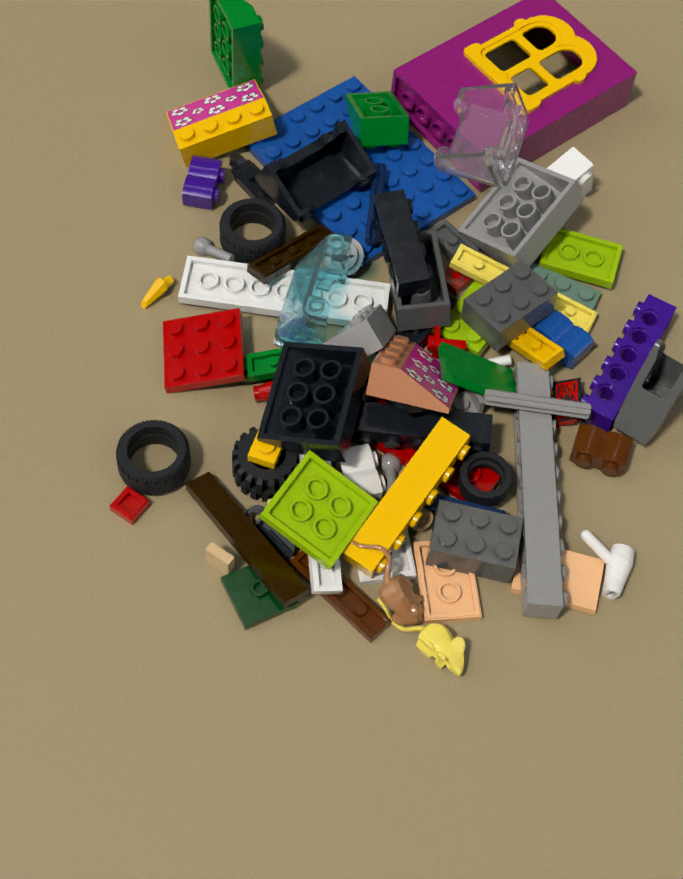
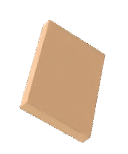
[412,541,482,624]
[510,549,605,615]

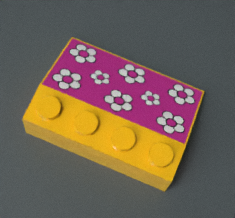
[166,79,277,168]

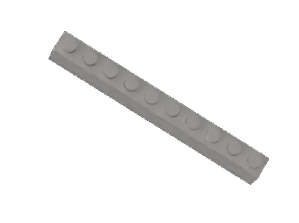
[513,361,567,619]

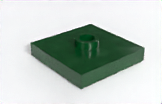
[221,566,298,630]

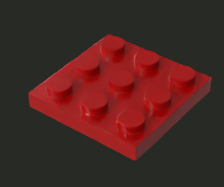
[163,308,246,394]

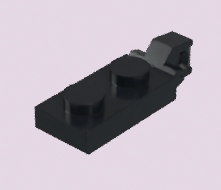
[229,151,275,204]

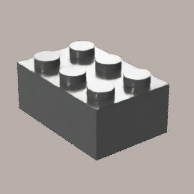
[461,260,558,351]
[425,500,524,583]

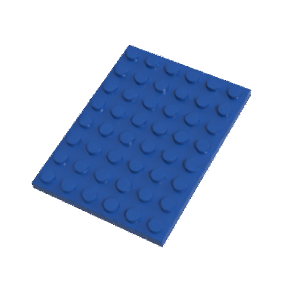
[244,76,476,269]

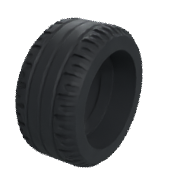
[219,198,286,264]
[116,420,191,496]

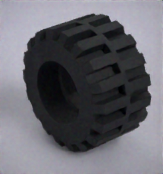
[232,427,300,502]

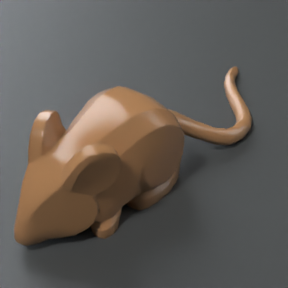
[351,540,424,626]

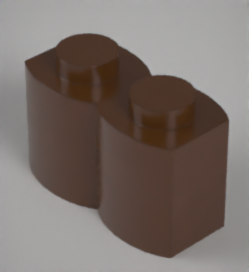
[569,424,633,476]

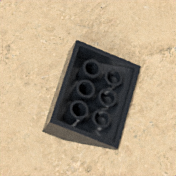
[257,341,370,463]

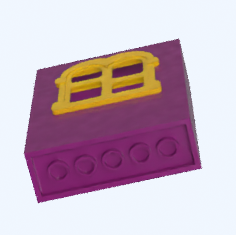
[391,0,637,193]

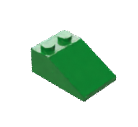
[345,91,409,149]

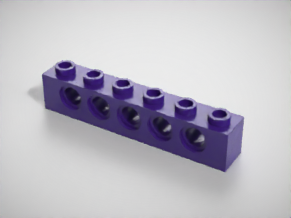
[580,294,677,432]

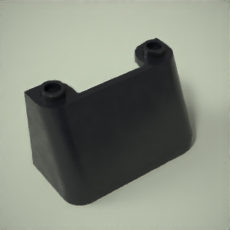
[255,120,377,224]

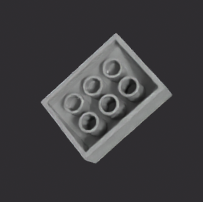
[457,157,584,268]

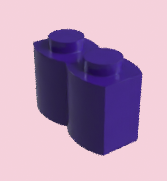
[182,155,226,210]

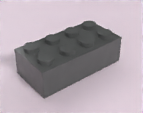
[387,230,450,331]

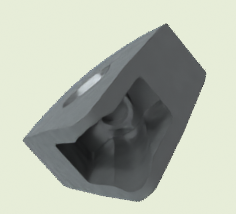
[613,339,683,444]

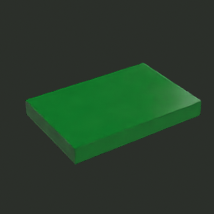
[438,341,517,395]

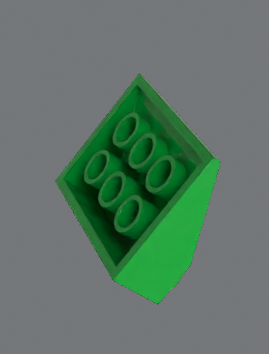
[209,0,264,89]

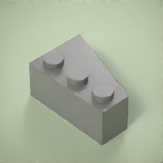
[322,304,396,356]

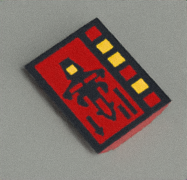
[550,377,581,427]

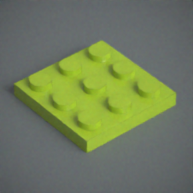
[258,450,378,570]

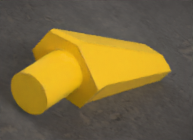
[141,275,174,309]

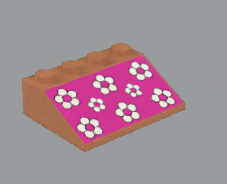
[366,335,460,414]

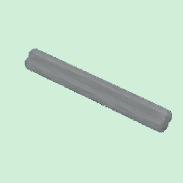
[483,389,591,419]

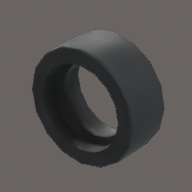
[457,451,512,507]

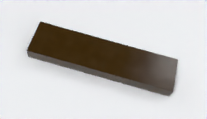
[247,224,338,285]

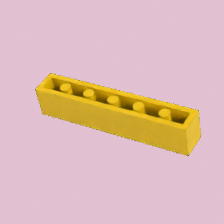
[343,417,471,578]

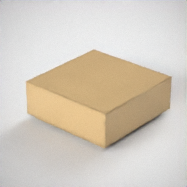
[205,542,235,575]

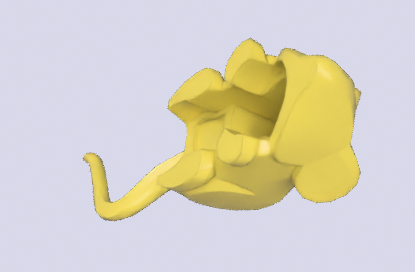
[377,598,465,676]

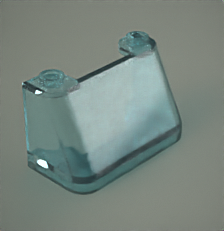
[275,233,352,347]

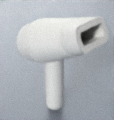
[580,530,635,600]

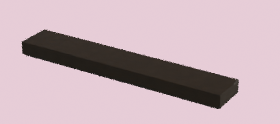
[186,472,309,608]

